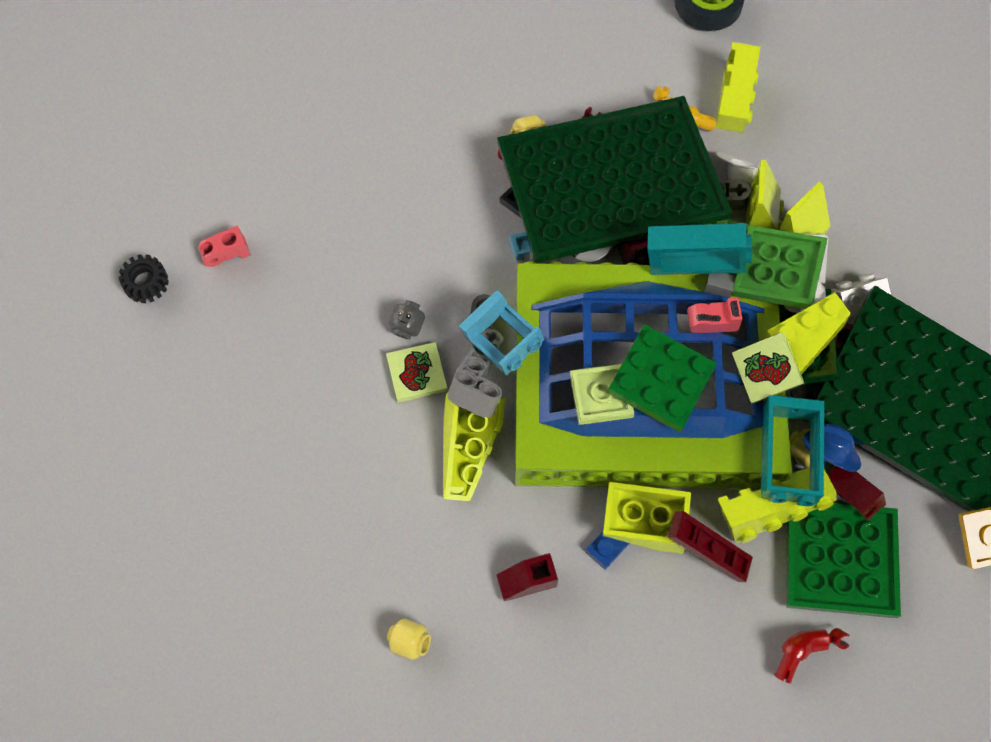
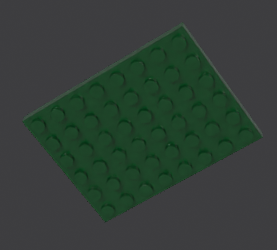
[497,96,732,264]
[814,285,991,511]

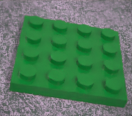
[786,503,901,618]

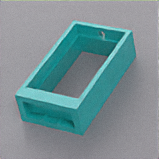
[648,223,752,275]
[761,395,824,506]

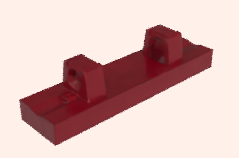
[668,511,753,582]

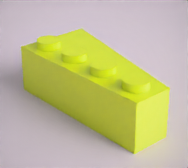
[717,467,836,543]

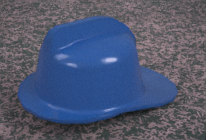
[803,423,862,472]

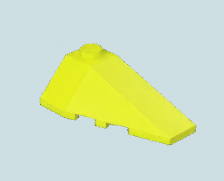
[443,393,505,501]

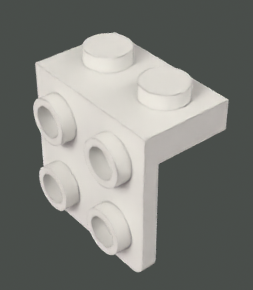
[831,273,891,324]

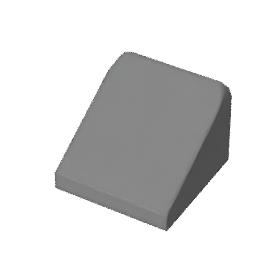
[704,273,736,298]

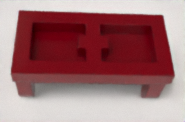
[828,466,886,520]

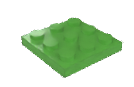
[733,225,828,309]

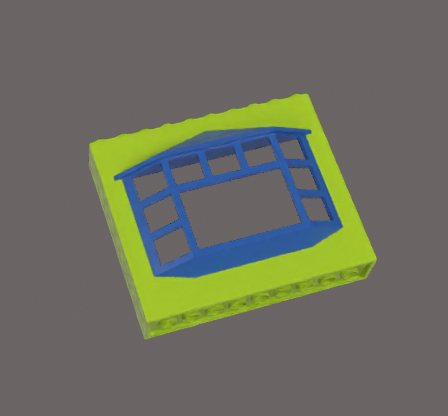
[515,261,792,489]

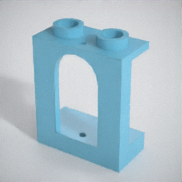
[459,290,545,376]

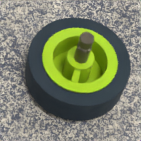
[675,0,745,31]

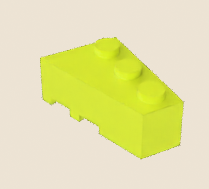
[715,42,761,133]
[764,292,851,375]

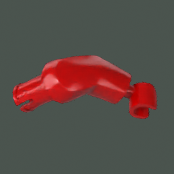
[774,628,850,684]

